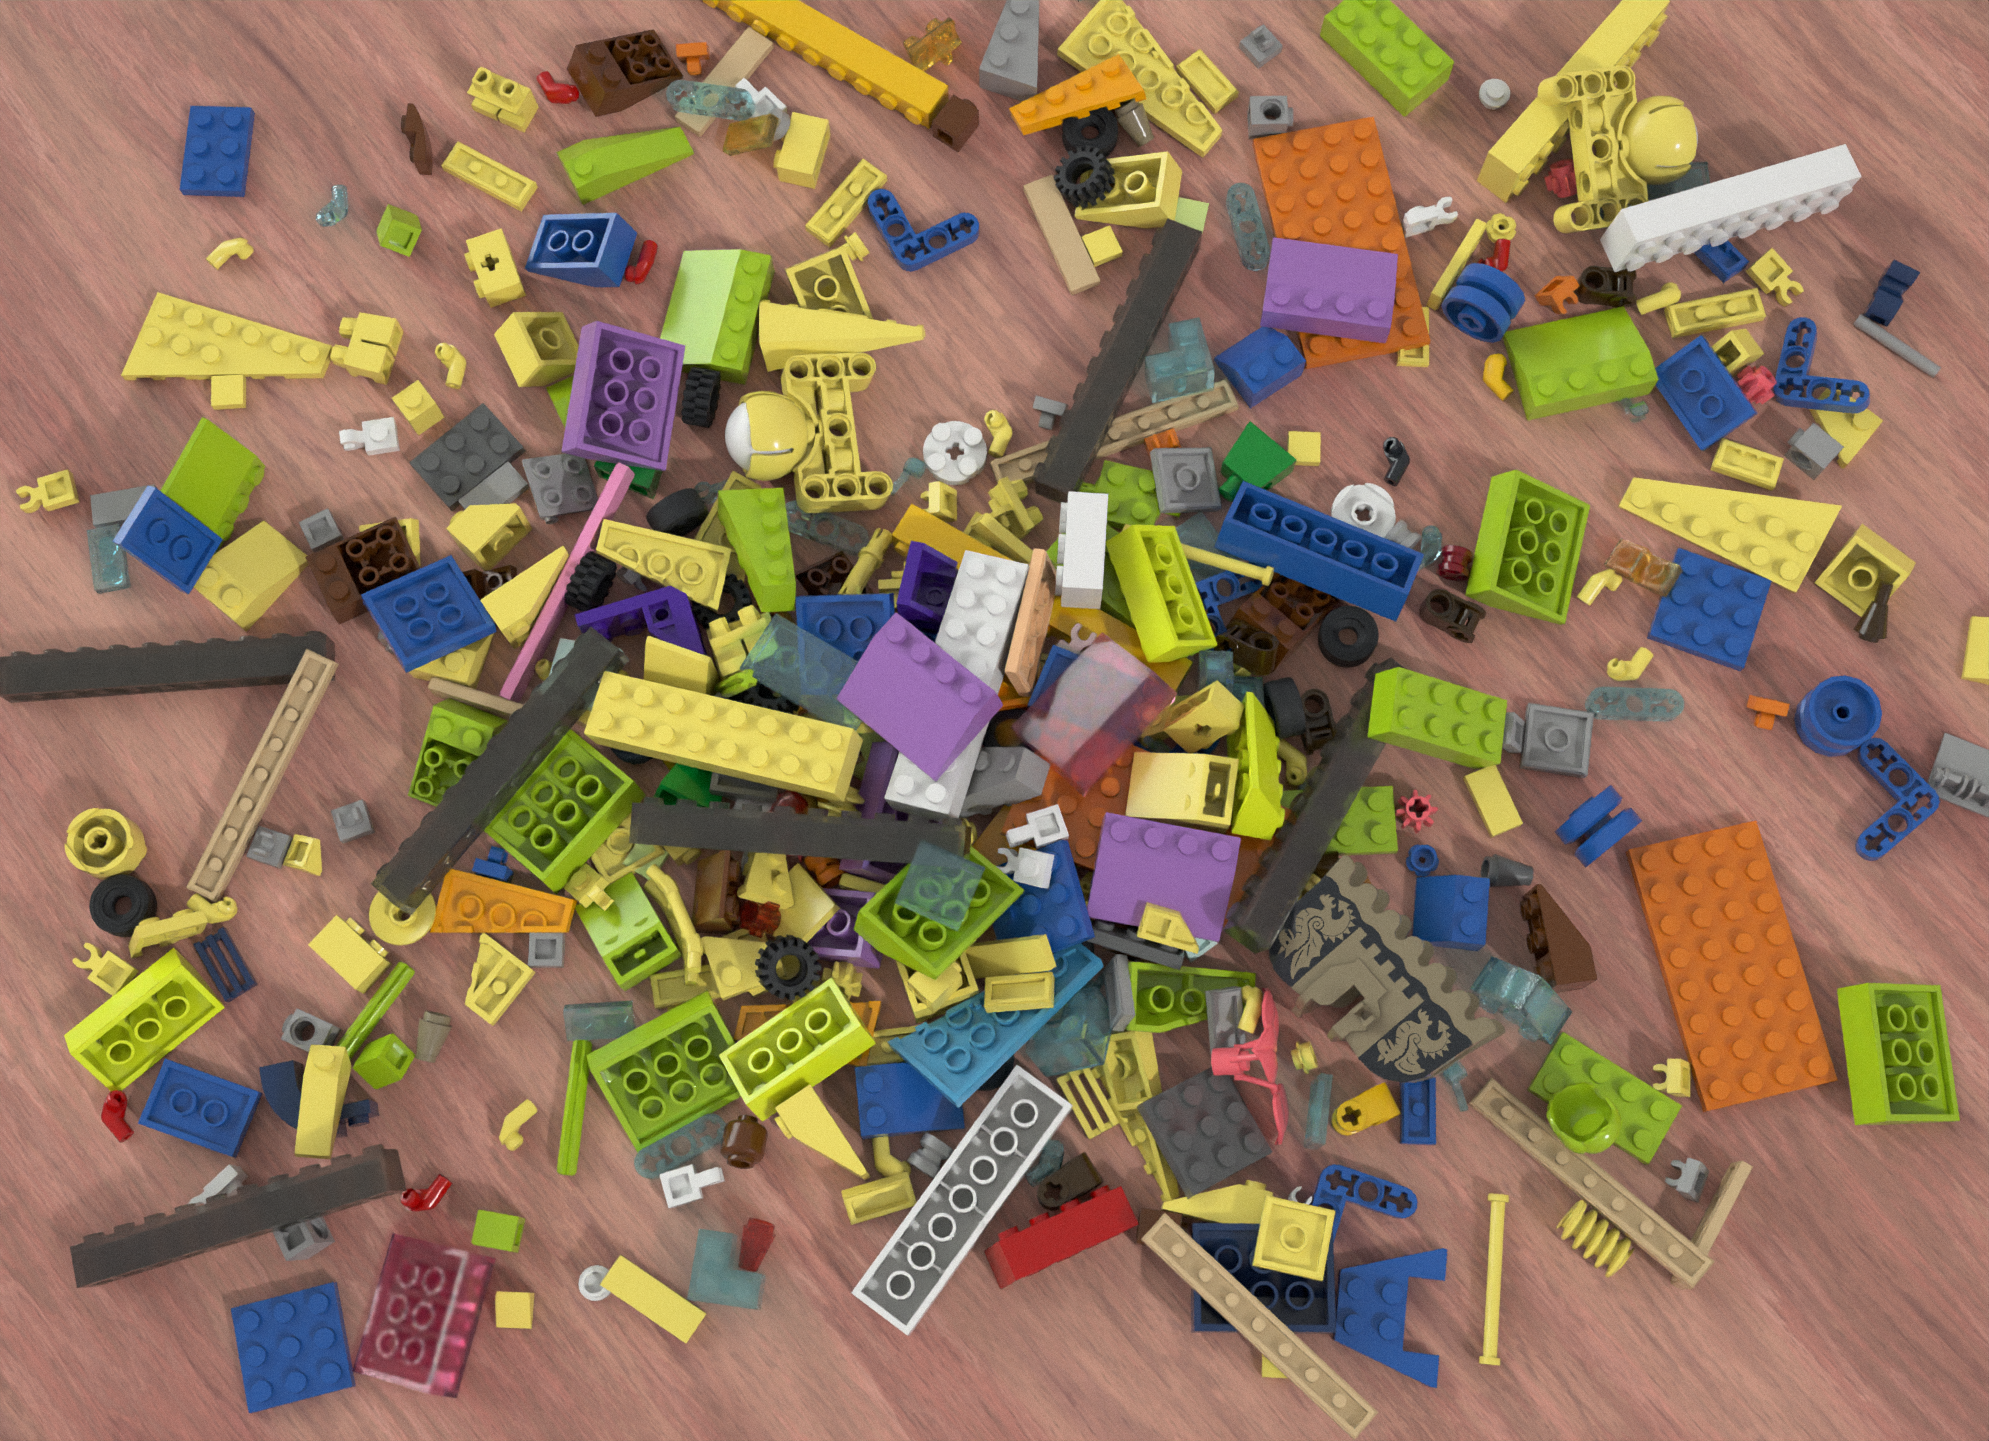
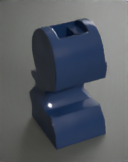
[1863,259,1920,327]

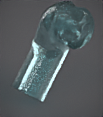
[316,185,348,227]
[1418,525,1443,572]
[1025,1140,1064,1188]

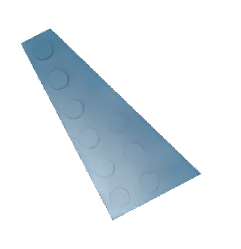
[887,943,1104,1108]

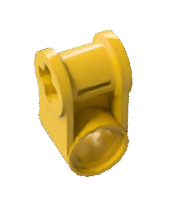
[1331,1082,1401,1136]

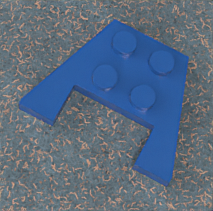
[1333,1248,1448,1388]

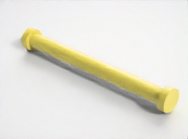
[1122,524,1274,586]
[1479,1193,1509,1366]

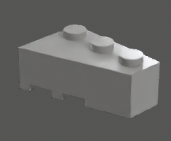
[979,0,1039,101]
[957,747,1051,822]

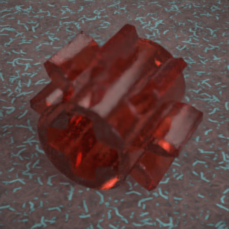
[740,900,781,939]

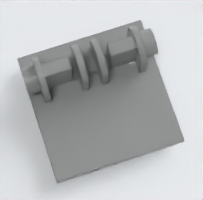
[522,454,598,524]
[1927,733,1989,818]

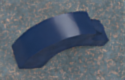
[259,1060,379,1138]

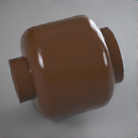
[720,1115,768,1169]

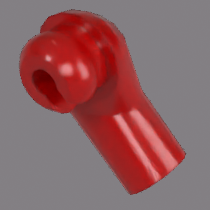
[536,71,579,104]
[1477,239,1511,272]
[625,240,658,285]
[101,1090,134,1143]
[400,1174,453,1212]

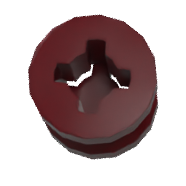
[1436,545,1474,582]

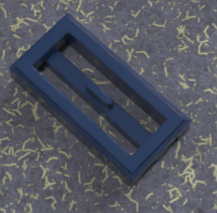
[194,927,258,1003]

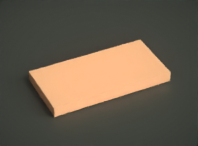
[1005,548,1056,697]

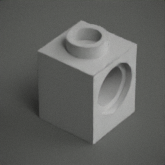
[1247,96,1293,139]
[1784,423,1844,480]
[281,1008,342,1052]

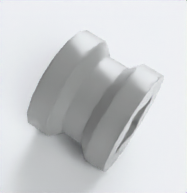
[1384,520,1422,549]

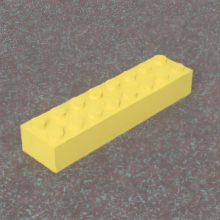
[1477,0,1670,203]
[584,671,863,803]

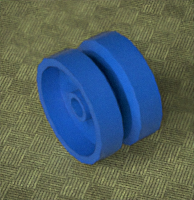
[1441,263,1525,343]
[1794,675,1882,757]
[1555,785,1643,868]

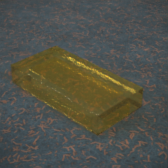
[722,113,779,156]

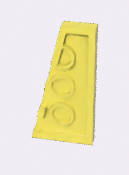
[596,519,732,613]

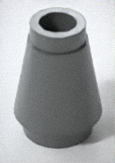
[1480,854,1534,887]

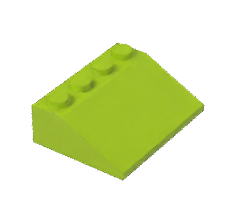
[660,249,775,385]
[1502,306,1659,421]
[160,417,266,554]
[1465,469,1590,625]
[476,725,646,894]
[853,826,1024,980]
[1837,983,1960,1125]
[586,990,741,1153]

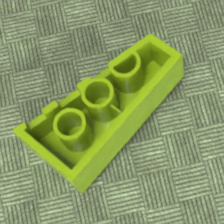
[718,488,796,612]

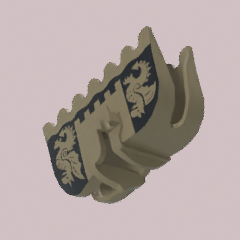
[1268,855,1505,1083]

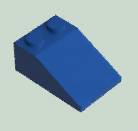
[524,213,637,287]
[855,1063,965,1140]

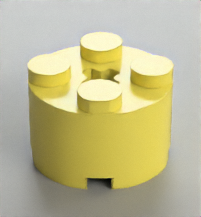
[65,808,147,880]

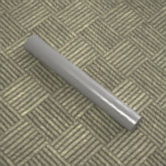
[1853,314,1941,378]

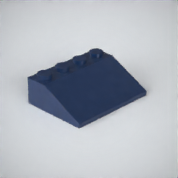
[1191,1223,1336,1334]

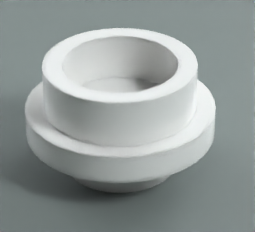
[1479,79,1510,110]
[578,1265,611,1301]

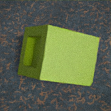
[376,204,422,257]
[352,1033,416,1089]
[471,1209,526,1253]

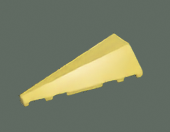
[759,299,926,372]
[1076,1028,1179,1202]

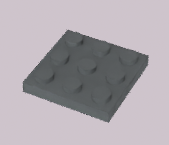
[1137,1067,1273,1199]

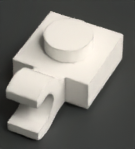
[735,78,787,127]
[1401,197,1458,238]
[339,417,400,456]
[1006,804,1069,849]
[187,1164,249,1223]
[660,1164,725,1208]

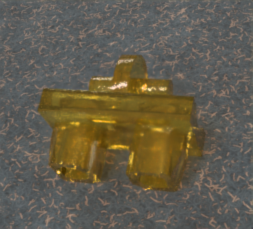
[903,17,962,71]

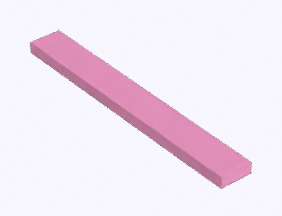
[500,462,635,703]

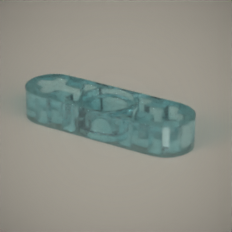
[666,80,756,121]
[1226,183,1270,271]
[785,500,869,556]
[1585,687,1684,722]
[634,1114,726,1179]

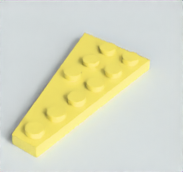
[1057,0,1223,158]
[121,292,333,380]
[1618,477,1842,593]

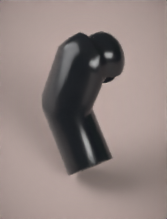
[1383,437,1410,487]

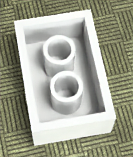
[1055,491,1108,609]

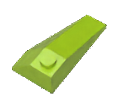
[556,127,694,205]
[1126,962,1256,1033]

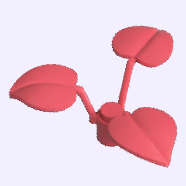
[1211,988,1289,1145]

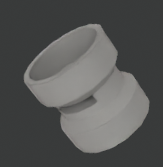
[907,1132,954,1179]

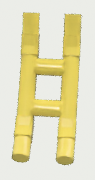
[643,864,703,986]

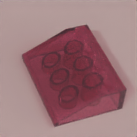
[1011,632,1178,797]
[352,1233,496,1398]

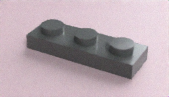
[1087,919,1185,970]

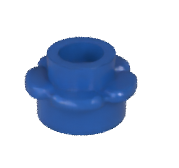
[1406,844,1439,877]

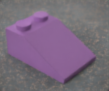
[807,888,883,969]

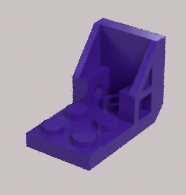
[896,541,959,634]
[574,586,707,656]

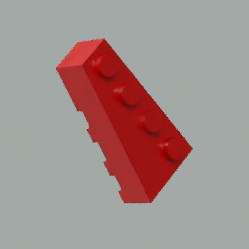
[984,1185,1139,1289]

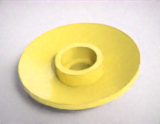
[369,880,436,946]

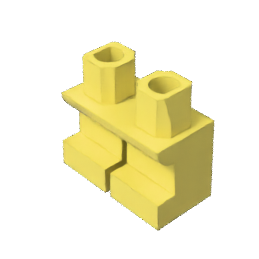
[467,67,539,133]
[330,312,404,385]
[709,605,784,680]

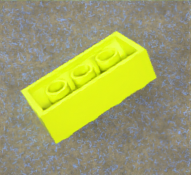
[1105,525,1217,663]
[1227,691,1285,841]
[64,948,225,1091]
[719,977,876,1122]

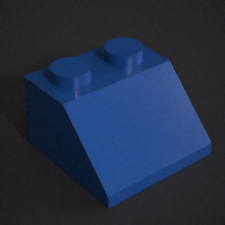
[1214,326,1306,409]
[1412,875,1490,951]

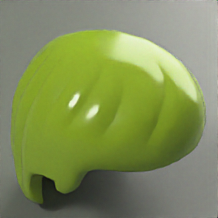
[1546,1082,1621,1154]

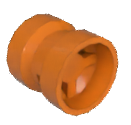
[804,848,849,889]

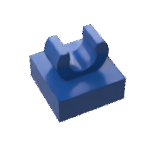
[472,846,514,883]

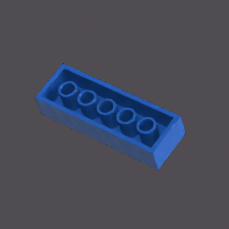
[1214,481,1424,622]

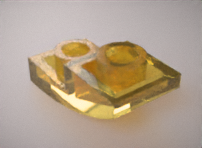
[1604,538,1683,597]

